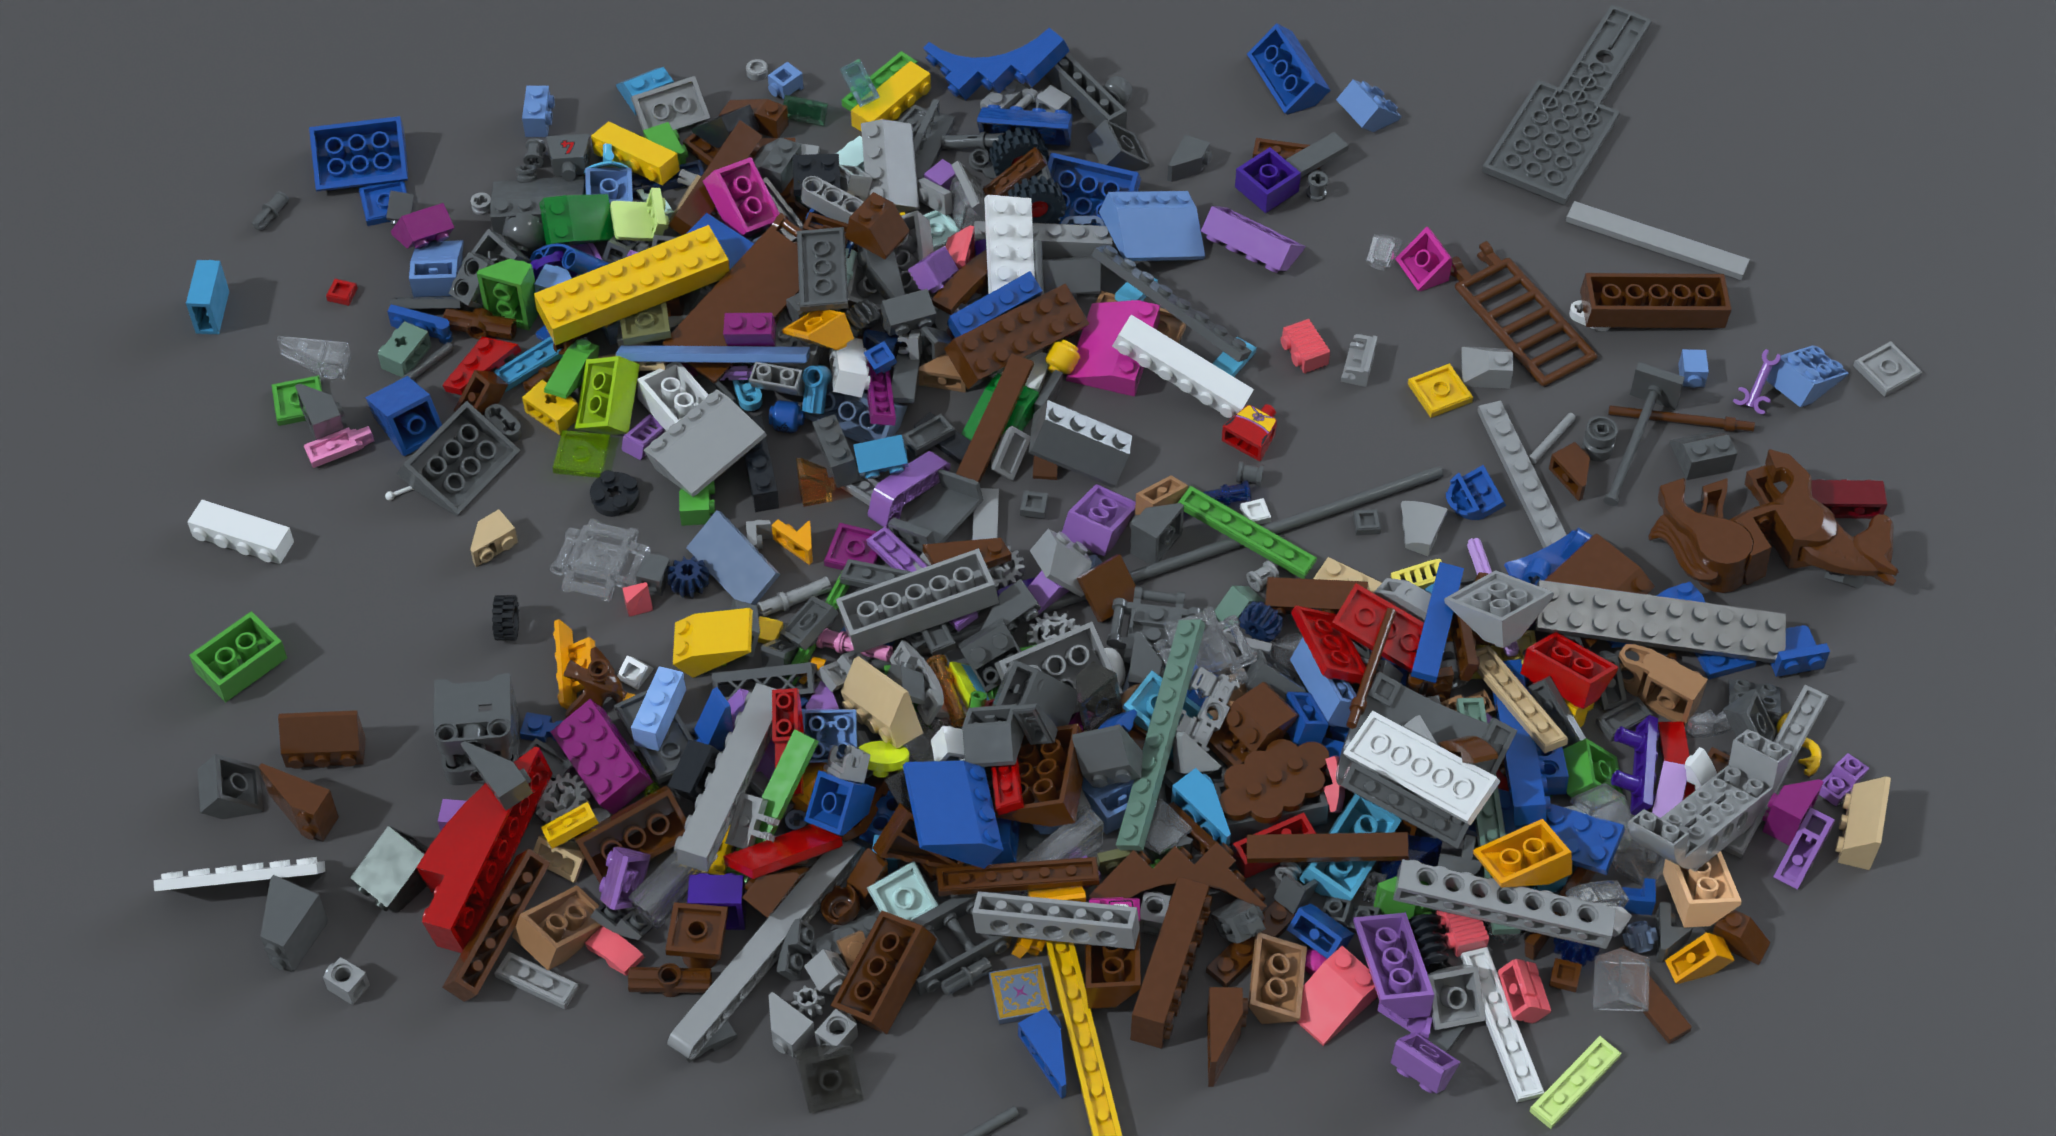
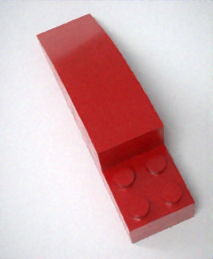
[416,747,553,953]

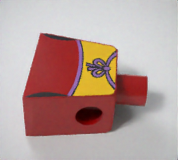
[1222,404,1277,462]

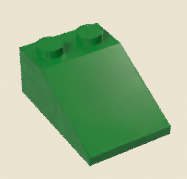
[539,194,615,246]
[961,373,1039,441]

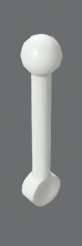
[385,486,414,501]

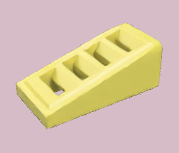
[1390,559,1442,590]

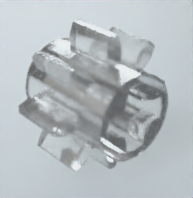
[1358,870,1387,904]

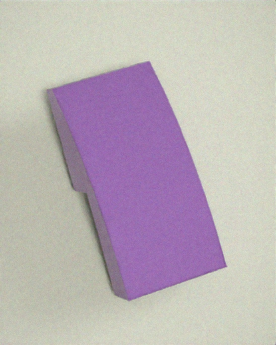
[1819,753,1869,806]

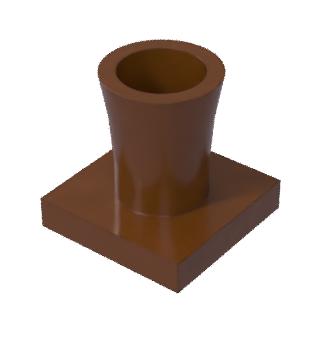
[665,902,728,968]

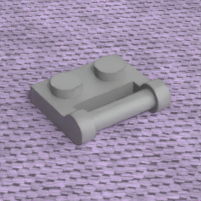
[980,80,1038,109]

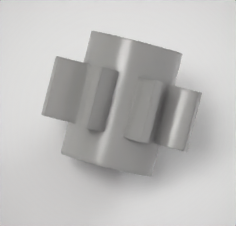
[791,985,825,1021]

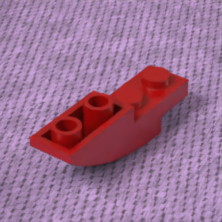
[772,688,806,796]

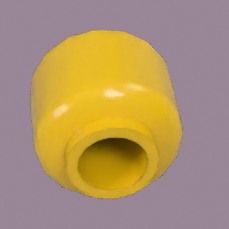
[1045,340,1080,375]

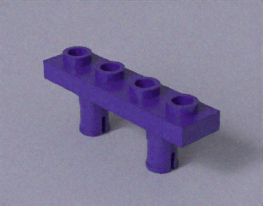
[1611,715,1659,815]

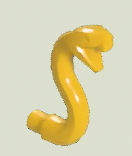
[1776,710,1822,777]

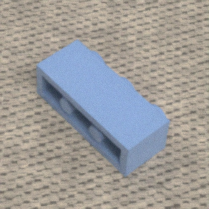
[631,666,686,751]

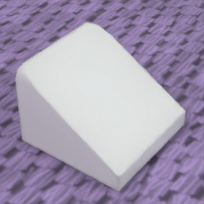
[617,656,654,690]

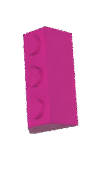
[703,157,780,238]

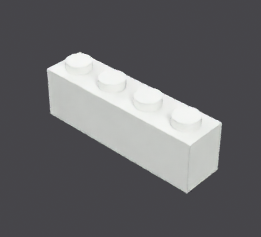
[829,338,871,398]
[188,500,294,564]

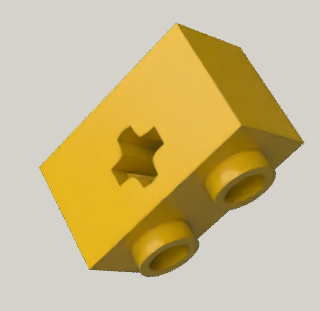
[522,380,578,435]

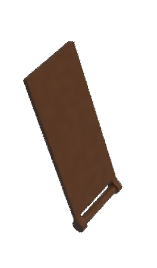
[663,213,802,383]

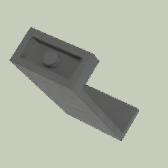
[888,469,983,552]

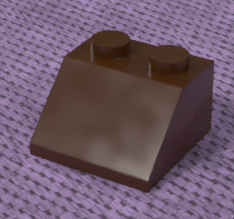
[845,192,910,259]
[1223,682,1299,752]
[742,866,809,918]

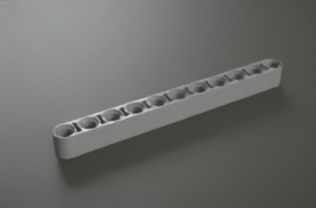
[667,840,865,1060]

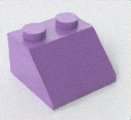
[1391,1032,1460,1094]

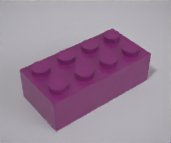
[550,699,653,814]

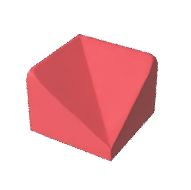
[622,582,653,617]

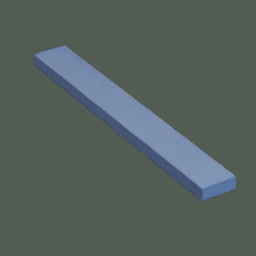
[616,345,810,363]

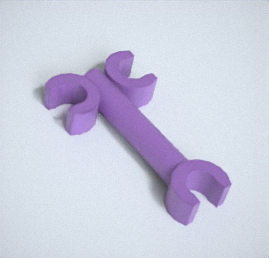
[1733,349,1781,414]

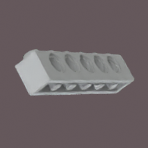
[972,891,1140,949]

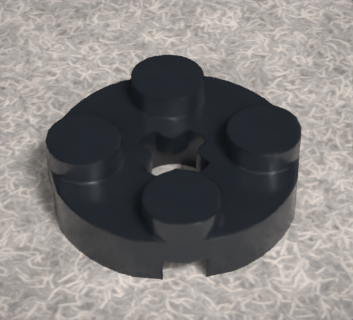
[590,470,640,517]

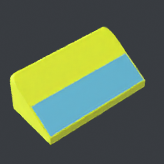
[948,662,990,710]

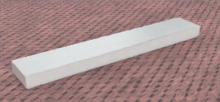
[1460,947,1544,1103]

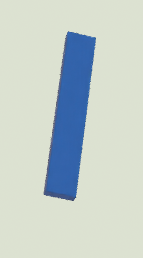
[1411,562,1464,683]

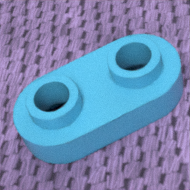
[732,377,763,411]

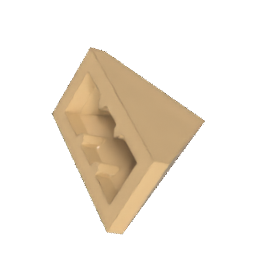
[533,836,585,883]

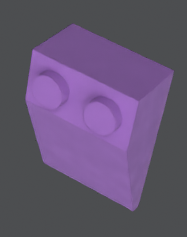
[1062,484,1136,556]
[599,847,651,910]

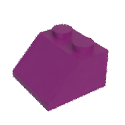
[391,203,455,249]
[1762,779,1824,846]

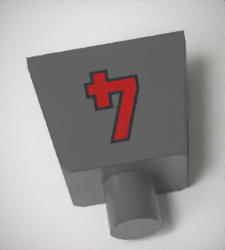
[546,134,592,181]

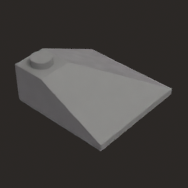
[1444,570,1554,648]

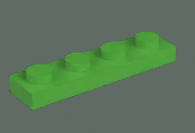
[842,51,918,112]

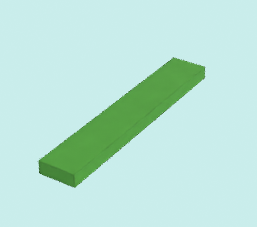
[1178,486,1317,579]
[726,729,819,884]

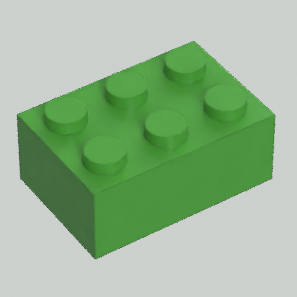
[189,611,287,703]

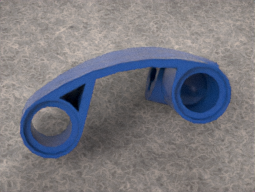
[530,243,610,275]
[1504,527,1592,586]

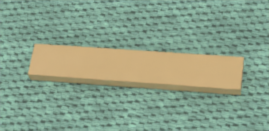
[1476,645,1568,753]

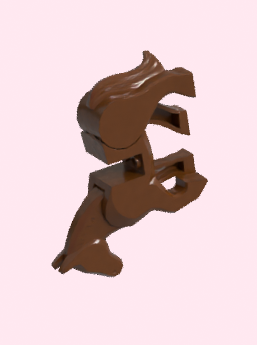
[1648,449,1899,593]

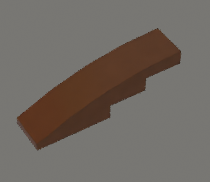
[931,250,988,315]

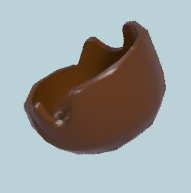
[821,884,861,925]

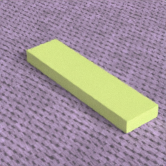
[1529,1036,1621,1129]

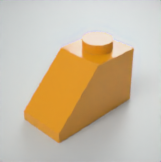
[1665,932,1735,984]

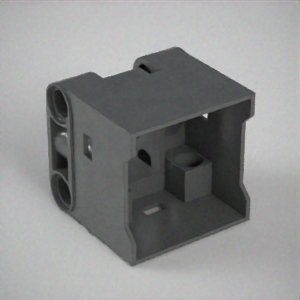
[433,673,520,785]

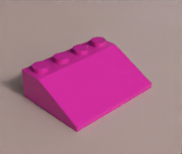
[1066,300,1160,397]

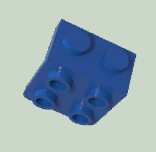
[1770,625,1830,677]

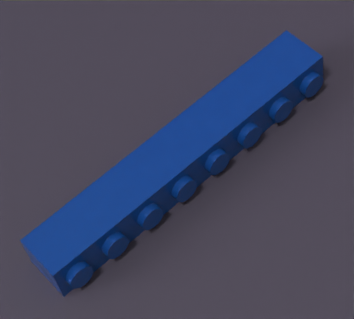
[1493,659,1551,825]

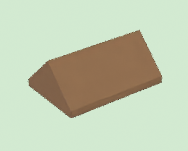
[1248,933,1307,1024]

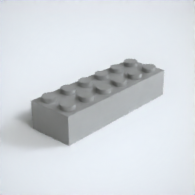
[836,548,999,654]

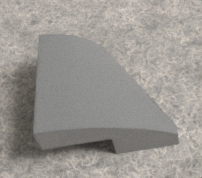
[1400,501,1448,556]

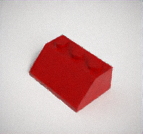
[1520,632,1619,709]

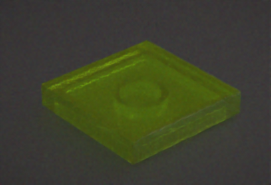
[553,430,611,478]

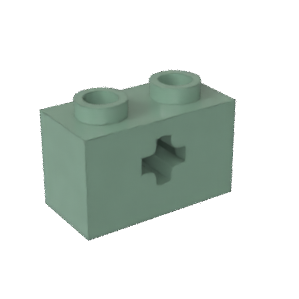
[378,321,431,377]

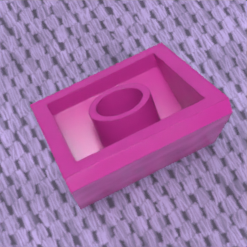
[1395,227,1453,292]

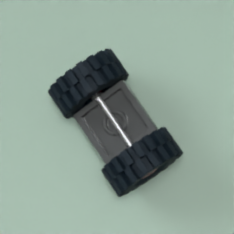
[989,127,1066,224]

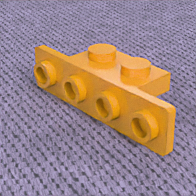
[553,619,595,709]

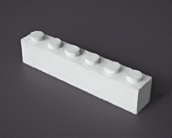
[1112,315,1254,419]

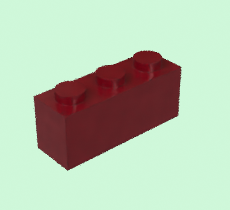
[1811,479,1887,519]

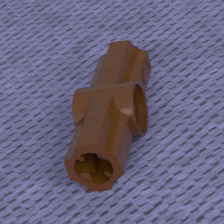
[444,308,517,340]
[628,963,712,997]

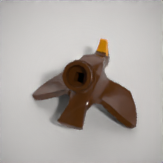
[564,647,635,718]

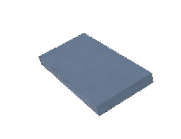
[686,510,780,605]

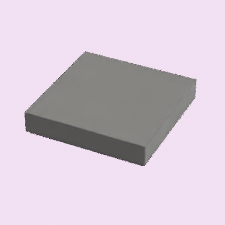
[1853,341,1922,397]

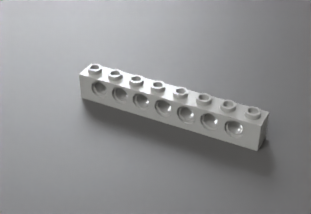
[1393,859,1616,949]

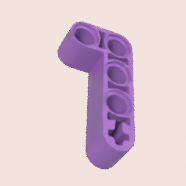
[868,451,951,530]

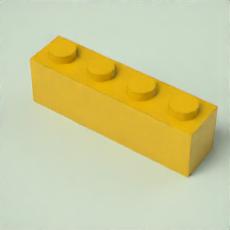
[851,61,931,131]
[591,121,680,185]

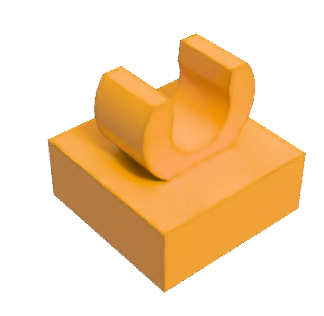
[1011,937,1046,959]

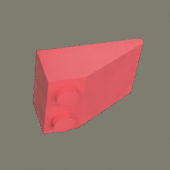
[1296,946,1378,1046]

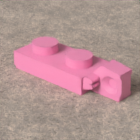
[304,426,374,468]

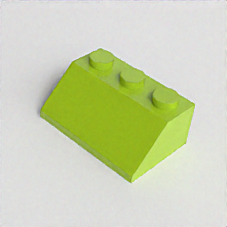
[575,356,640,435]

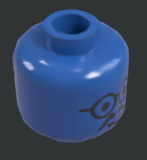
[769,400,805,433]

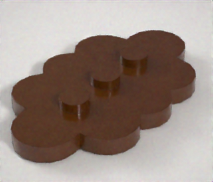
[1219,739,1329,824]

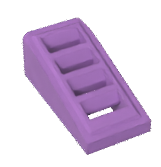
[622,413,666,460]

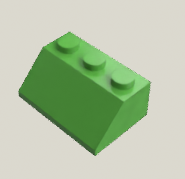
[477,259,539,330]

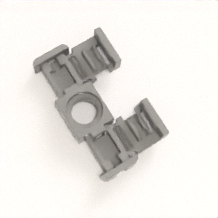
[1176,667,1240,752]

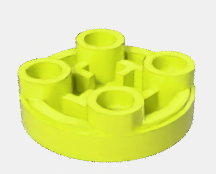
[859,741,909,777]

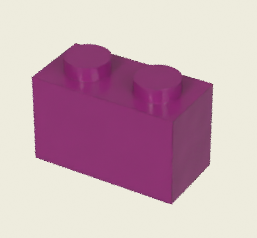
[723,313,777,347]

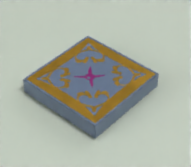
[989,963,1052,1024]

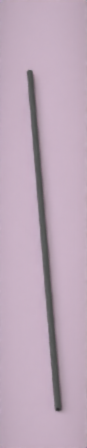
[628,466,1443,755]

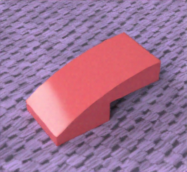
[1323,756,1345,813]
[585,926,645,976]

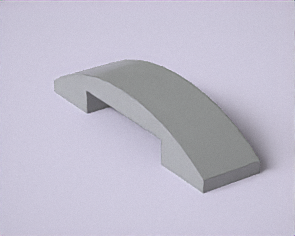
[889,640,944,725]

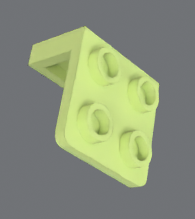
[610,188,669,241]

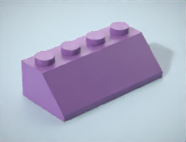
[1201,206,1305,273]
[1353,912,1434,1019]

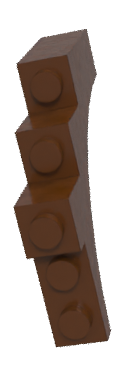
[1088,842,1267,911]

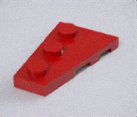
[442,336,521,395]

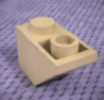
[470,509,518,567]

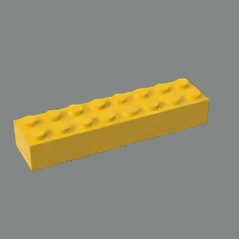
[534,225,730,345]

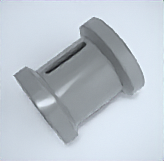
[1246,561,1279,592]

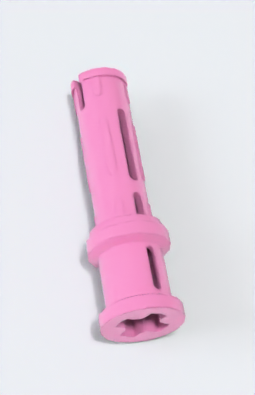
[816,628,893,662]

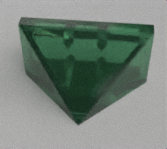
[783,95,828,126]

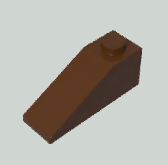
[719,99,789,138]

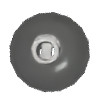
[502,213,546,256]

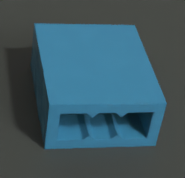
[186,260,230,334]

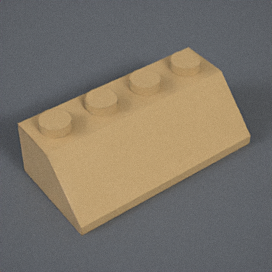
[841,656,923,748]

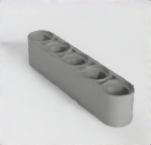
[801,176,902,248]

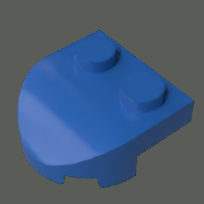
[1446,465,1506,520]

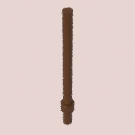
[1608,405,1755,432]
[1346,608,1396,729]

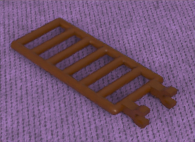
[1450,241,1597,386]

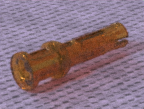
[926,654,966,728]

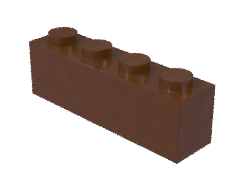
[1265,577,1370,617]

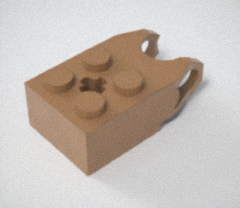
[1619,644,1708,727]

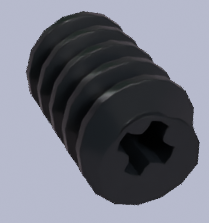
[1409,914,1450,974]

